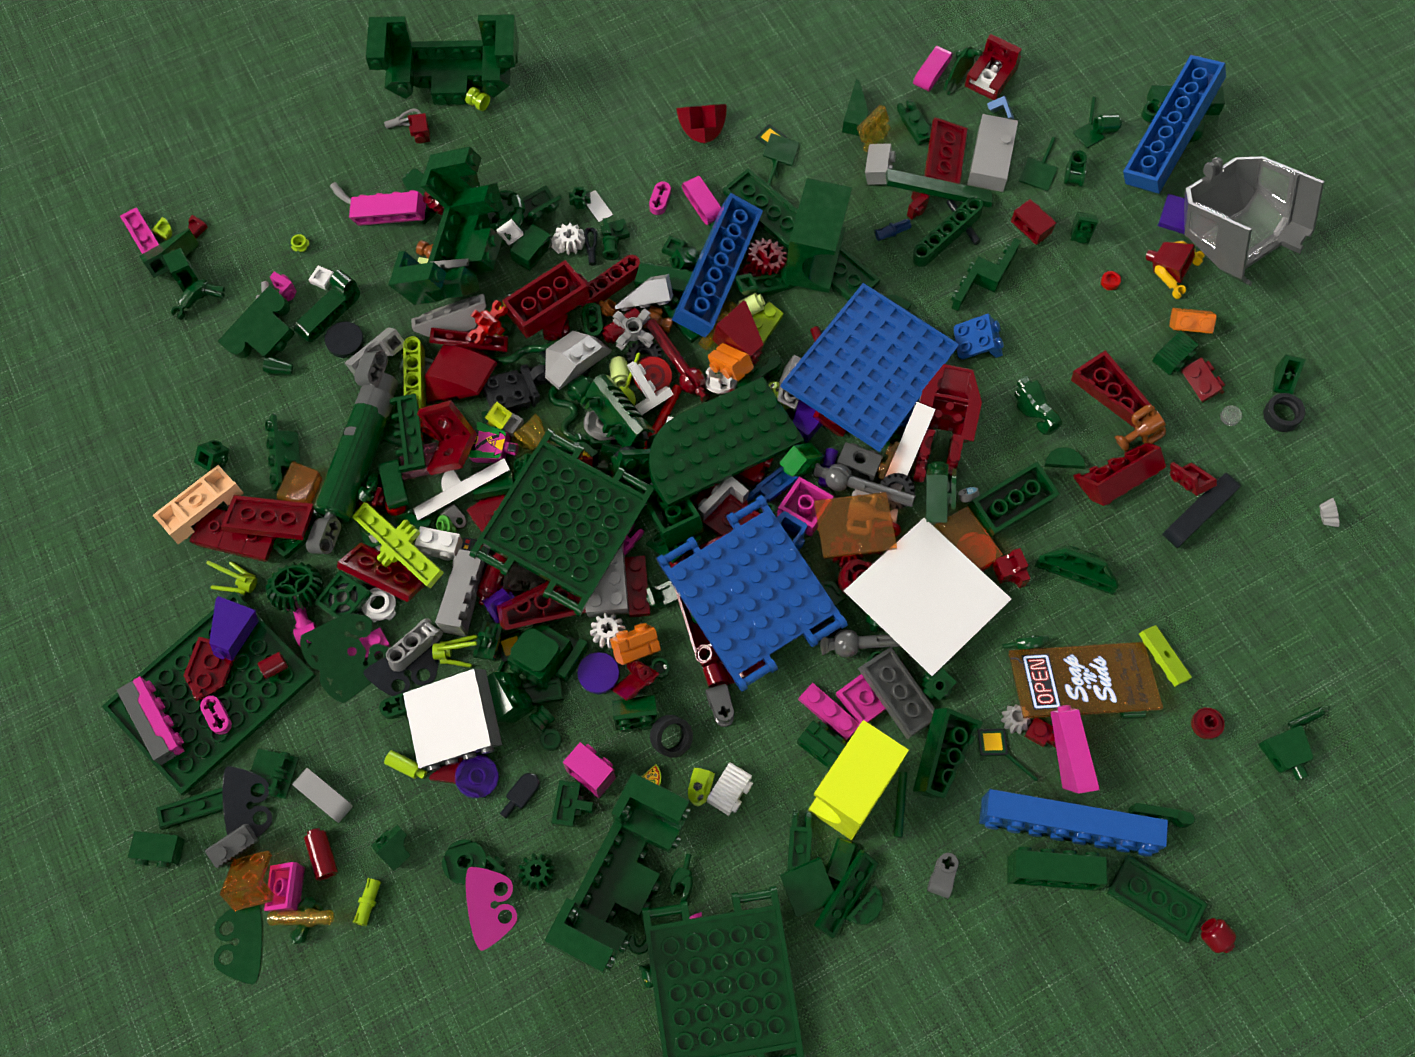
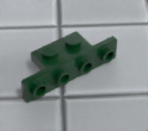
[265,413,301,491]

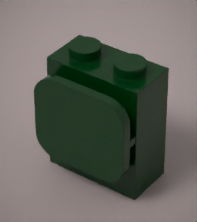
[926,461,957,523]
[507,623,573,688]

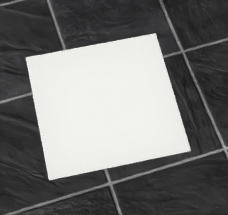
[844,518,1011,676]

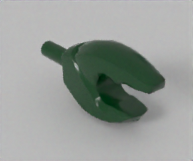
[1002,635,1049,650]
[670,853,693,901]

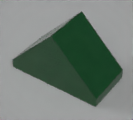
[1272,354,1306,395]

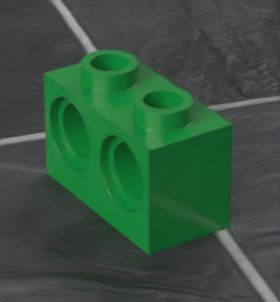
[779,443,824,477]

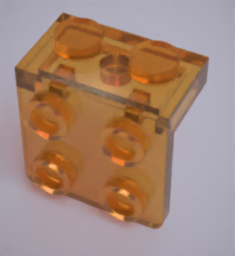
[220,851,275,911]

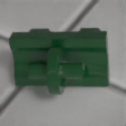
[473,621,503,661]

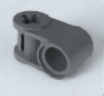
[705,684,734,727]
[927,853,958,899]

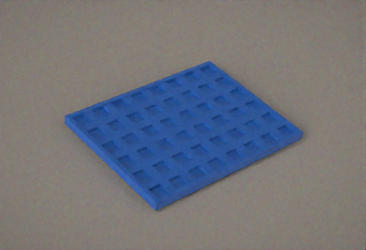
[780,283,959,452]

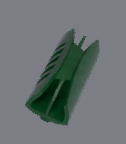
[581,374,655,449]

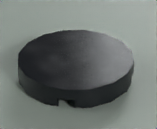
[325,321,364,358]

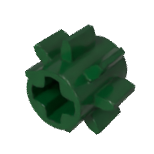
[569,186,591,210]

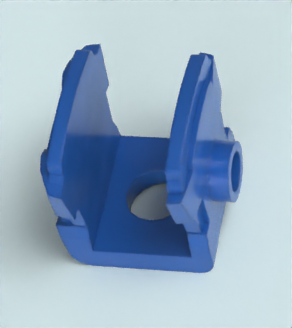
[777,511,807,550]

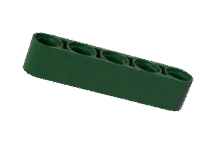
[913,196,983,267]

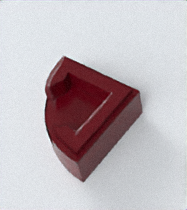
[188,214,208,239]

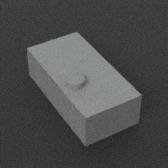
[967,114,1018,192]

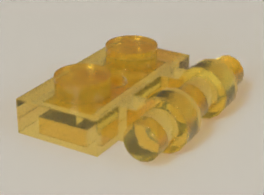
[857,105,891,152]

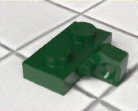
[551,780,595,828]

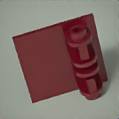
[611,660,659,701]

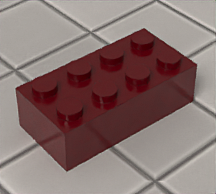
[502,260,590,339]

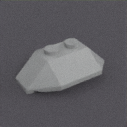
[411,294,486,337]
[545,331,612,390]

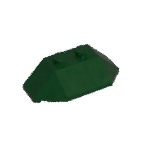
[1034,545,1119,595]

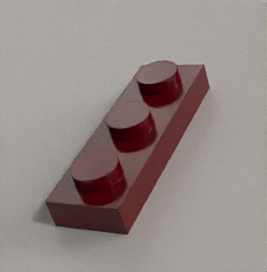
[625,556,650,617]

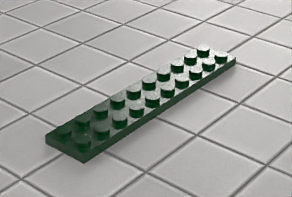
[723,168,880,301]

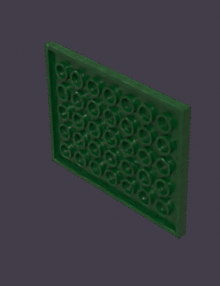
[101,591,316,796]

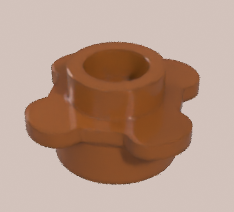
[599,299,618,317]

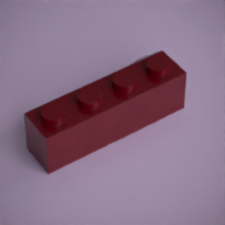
[1073,442,1166,506]

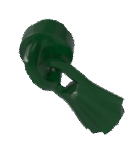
[357,473,382,503]
[290,896,323,944]

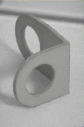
[440,505,466,528]

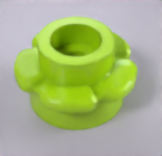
[291,234,309,252]

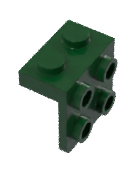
[522,185,562,223]

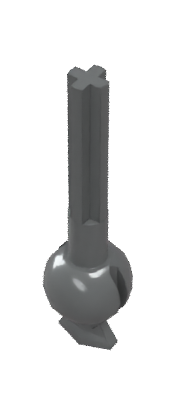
[813,463,916,507]
[820,629,900,658]

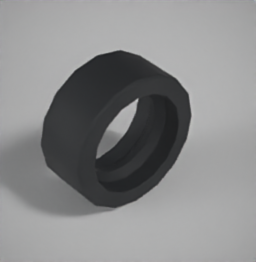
[1263,393,1305,432]
[650,715,693,758]

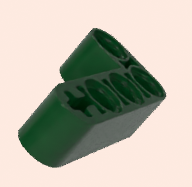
[294,270,360,342]

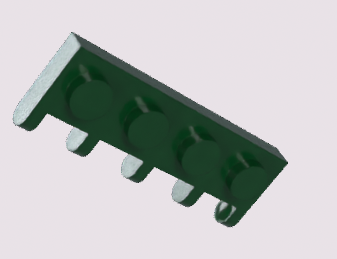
[390,393,427,473]

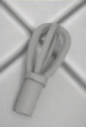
[384,108,421,129]

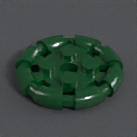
[487,190,525,247]

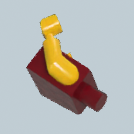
[1146,241,1205,299]

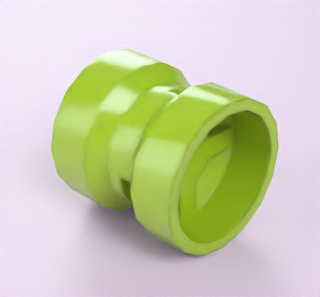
[465,87,490,111]

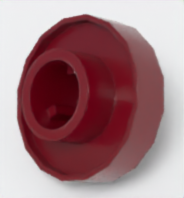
[1191,708,1225,740]

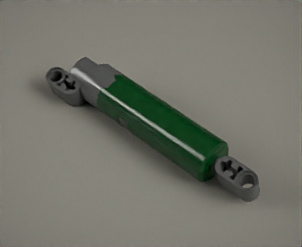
[306,351,399,554]

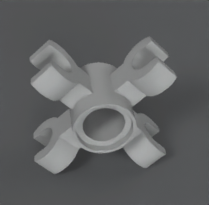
[613,308,654,350]

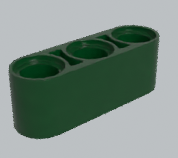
[378,459,409,510]

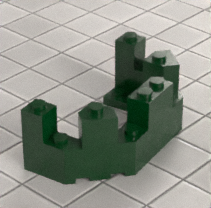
[366,14,519,105]
[388,146,504,305]
[544,773,692,974]

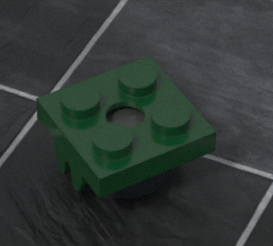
[608,446,650,487]

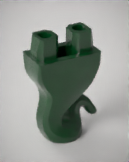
[1014,376,1062,435]

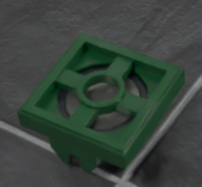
[314,570,373,619]

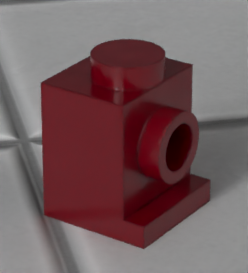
[407,113,431,144]

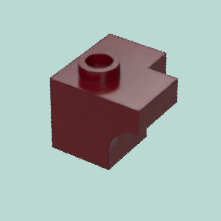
[992,548,1030,588]

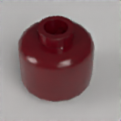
[1201,918,1236,953]

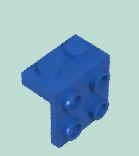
[954,314,1004,360]

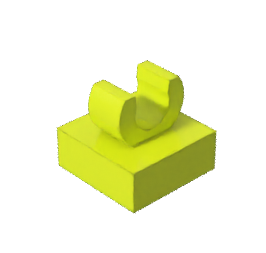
[485,402,512,430]

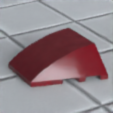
[425,345,497,404]

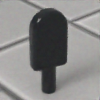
[500,773,540,819]

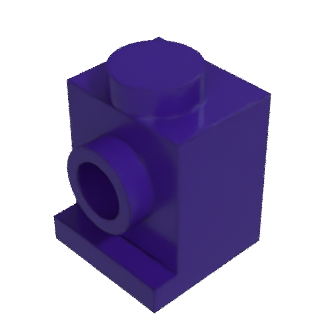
[482,588,514,624]

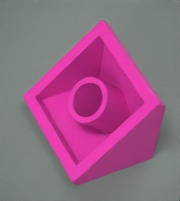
[264,862,305,912]

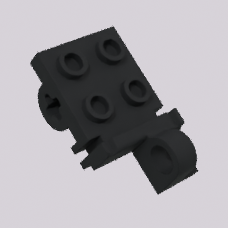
[482,364,550,414]

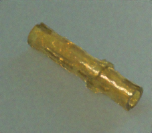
[267,909,334,927]

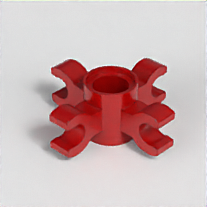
[468,300,508,345]

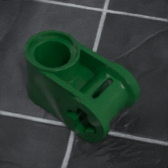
[1063,150,1087,187]

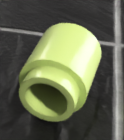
[736,293,765,316]
[609,356,629,386]

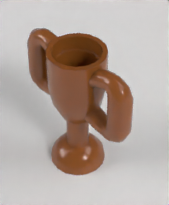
[1114,405,1166,452]

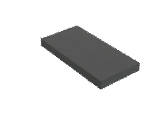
[858,647,935,739]

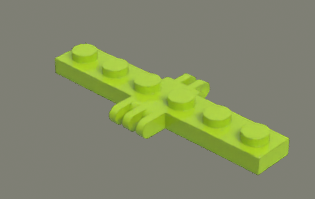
[352,503,444,589]

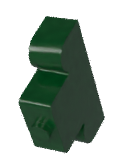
[217,285,295,359]

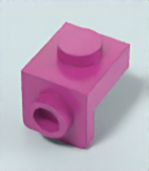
[270,272,297,302]

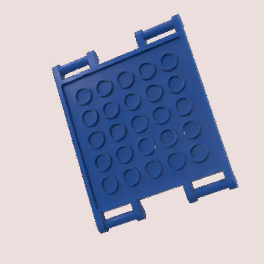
[656,495,848,692]

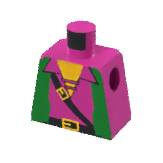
[469,422,519,463]

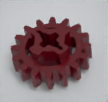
[746,238,787,275]

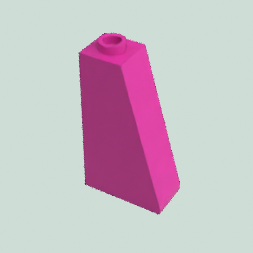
[1051,705,1099,794]

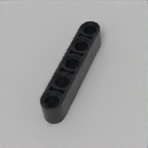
[1162,472,1242,549]

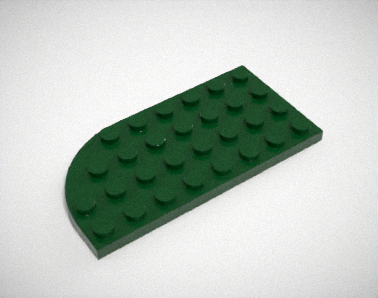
[648,377,804,508]

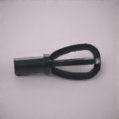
[584,228,597,266]

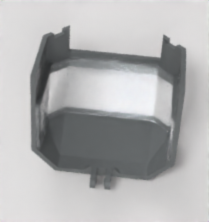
[1184,156,1325,286]

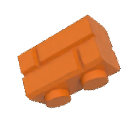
[1169,308,1216,334]
[708,343,754,381]
[610,623,661,665]

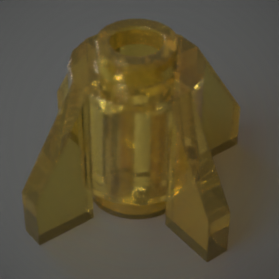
[511,414,545,451]

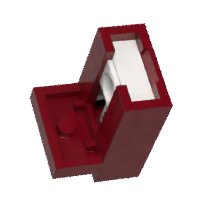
[965,34,1022,100]

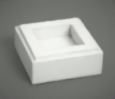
[497,219,523,245]
[309,266,334,290]

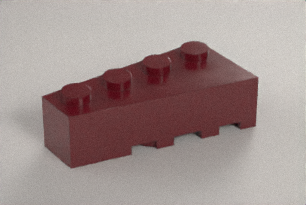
[1071,350,1151,428]
[497,581,586,630]

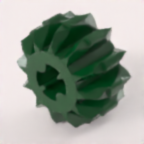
[518,853,556,892]

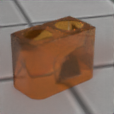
[277,461,322,504]

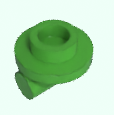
[436,515,457,533]

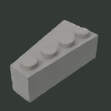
[435,549,486,637]

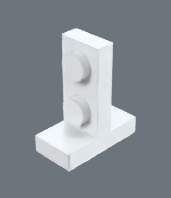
[626,362,674,415]

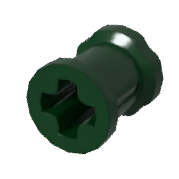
[602,235,619,260]

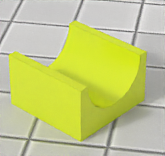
[808,720,909,840]

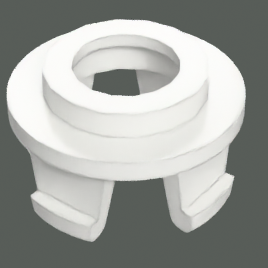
[705,367,737,394]
[362,588,396,622]

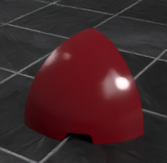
[676,104,727,143]

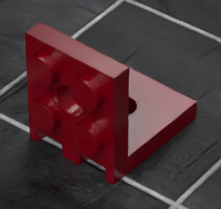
[417,401,477,475]

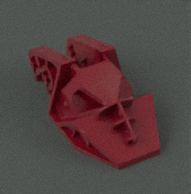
[913,364,982,483]

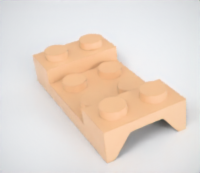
[153,465,244,544]

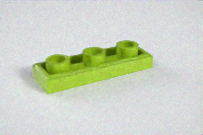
[1139,625,1192,687]

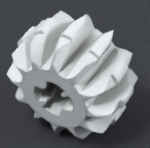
[553,223,585,255]
[590,613,625,649]

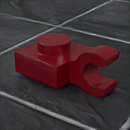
[1024,717,1056,748]

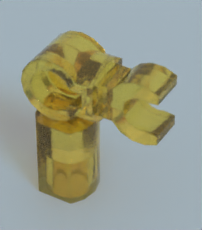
[698,311,728,350]

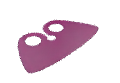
[466,867,517,951]

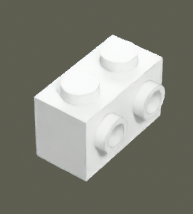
[415,526,463,561]

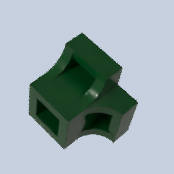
[371,824,410,871]

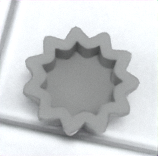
[1319,498,1340,527]
[1001,704,1031,734]

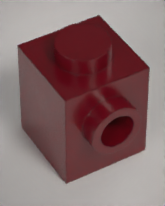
[543,314,570,341]

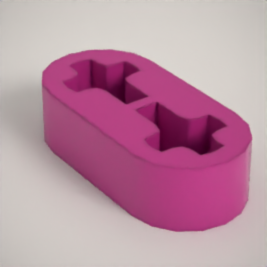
[649,181,671,215]
[200,696,232,735]

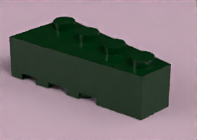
[913,708,983,798]

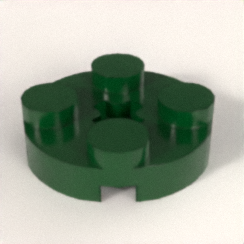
[442,839,487,885]

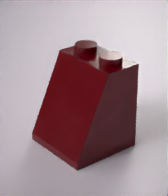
[712,300,764,366]

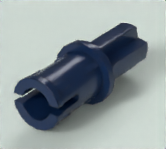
[874,219,912,241]

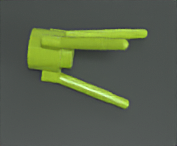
[206,561,257,595]
[432,635,477,668]

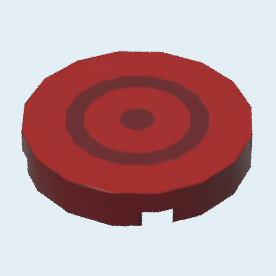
[633,356,672,393]

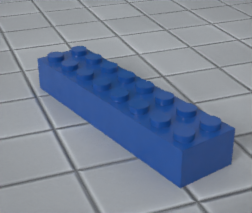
[1123,55,1226,194]
[672,193,763,338]
[979,789,1168,856]

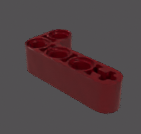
[577,255,640,308]

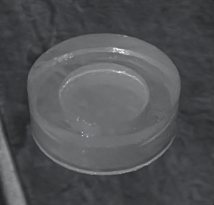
[1220,405,1242,426]

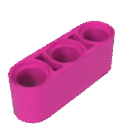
[913,46,953,92]
[682,176,721,225]

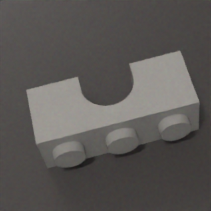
[344,327,404,376]

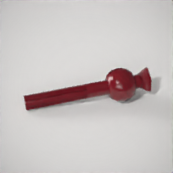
[645,318,710,402]

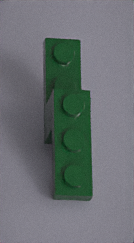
[951,238,1021,311]

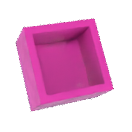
[563,742,616,798]

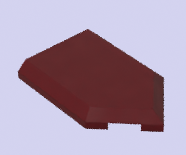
[184,637,236,701]

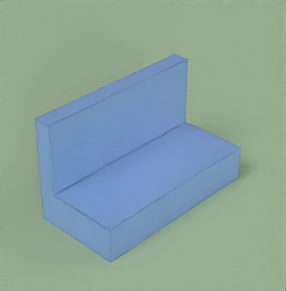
[987,96,1014,120]

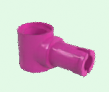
[293,607,317,647]

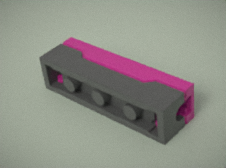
[117,676,184,765]

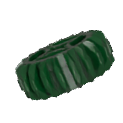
[265,562,323,613]

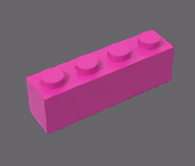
[349,190,426,226]

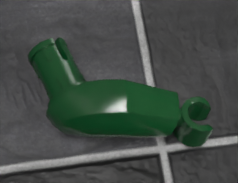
[171,280,225,320]

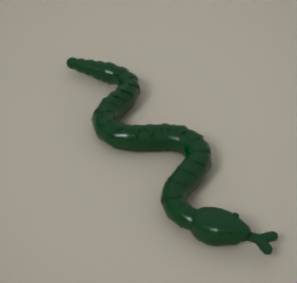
[492,338,561,365]
[541,360,578,442]

